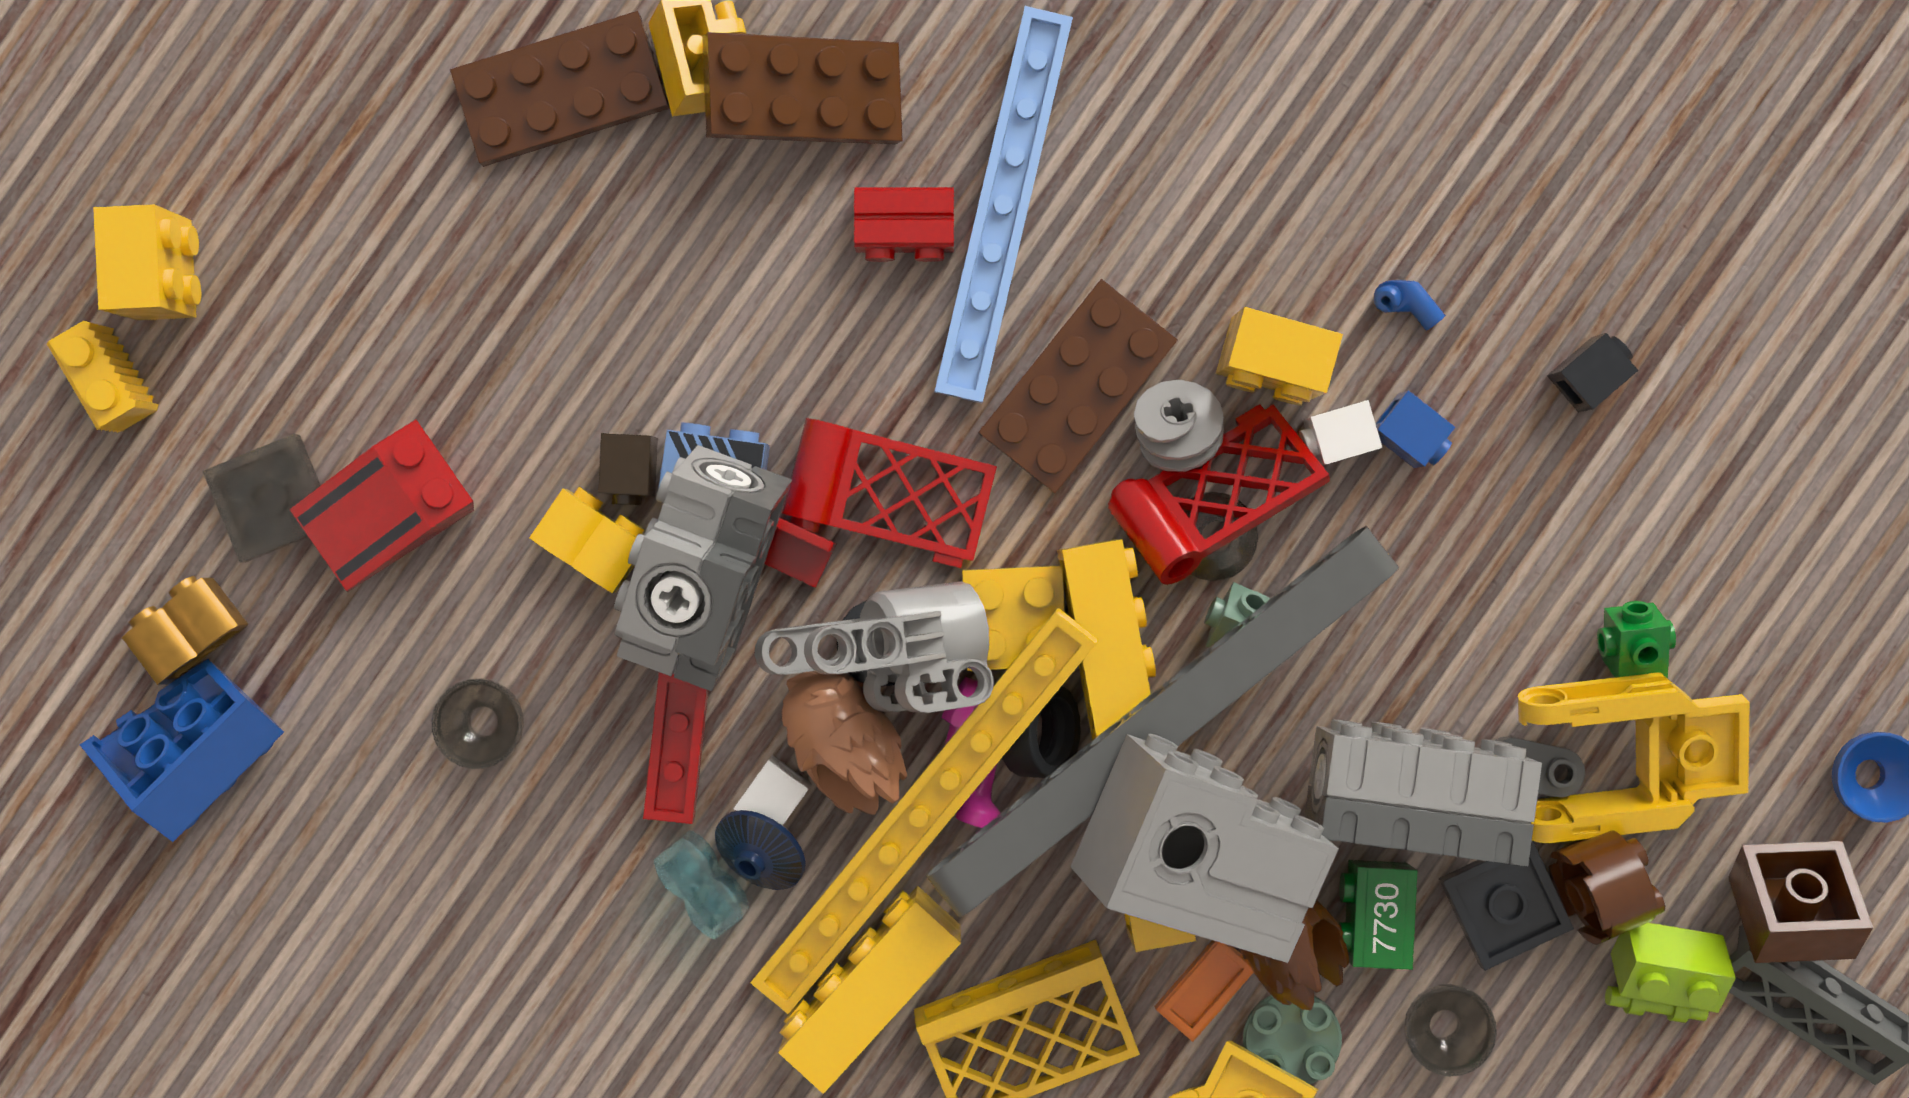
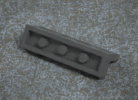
[1729,924,1909,1085]

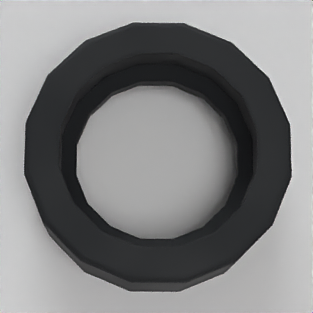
[1002,686,1081,778]

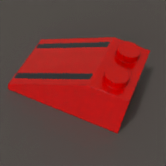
[289,419,474,592]

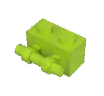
[1605,923,1736,1023]

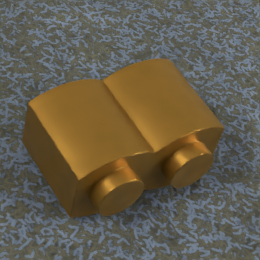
[122,576,249,685]

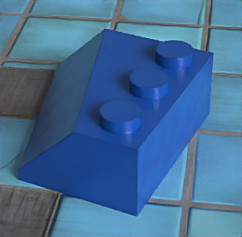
[80,659,284,842]

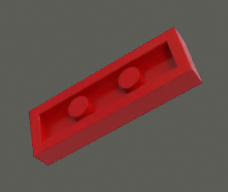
[643,672,709,824]

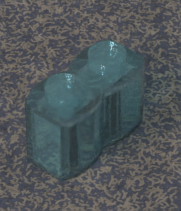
[654,830,749,940]

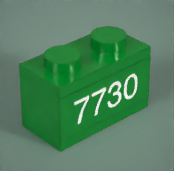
[1339,860,1418,970]

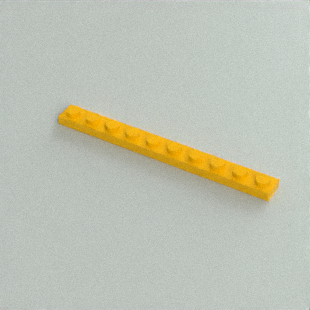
[751,608,1098,1014]

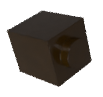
[598,433,658,505]

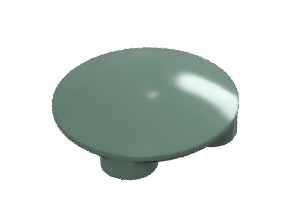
[1243,995,1342,1084]

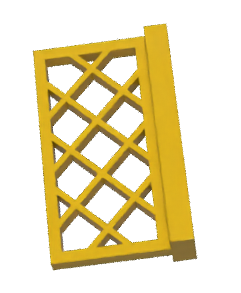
[914,940,1140,1098]

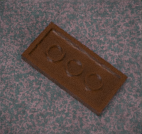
[450,11,670,167]
[702,32,903,145]
[978,279,1178,494]

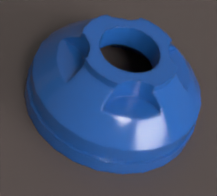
[1832,732,1909,823]

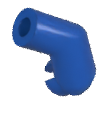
[1374,280,1446,331]

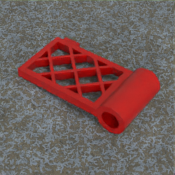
[1108,404,1330,585]
[782,418,997,568]

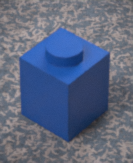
[1375,390,1455,468]

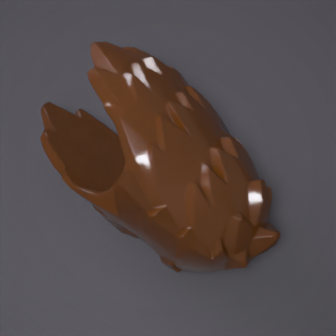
[1240,899,1349,1011]

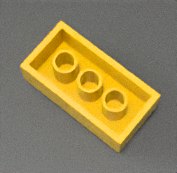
[778,885,961,1094]

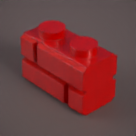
[854,187,954,262]

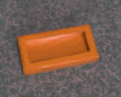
[1154,940,1254,1042]

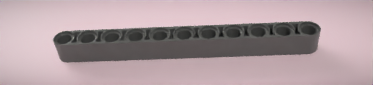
[926,526,1399,917]

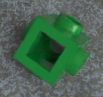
[1597,601,1676,678]

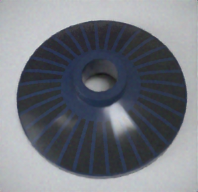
[715,810,806,890]

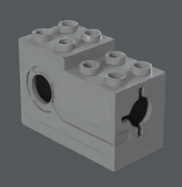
[1070,734,1339,963]

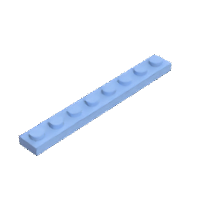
[935,6,1073,404]

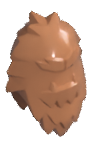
[782,671,907,815]

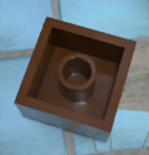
[1728,841,1873,963]

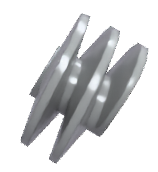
[1134,380,1224,471]

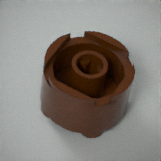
[1549,830,1665,945]

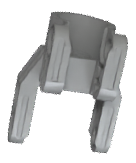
[754,581,994,713]

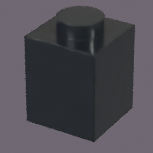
[1547,333,1639,413]

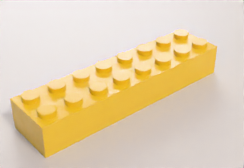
[1057,539,1196,952]

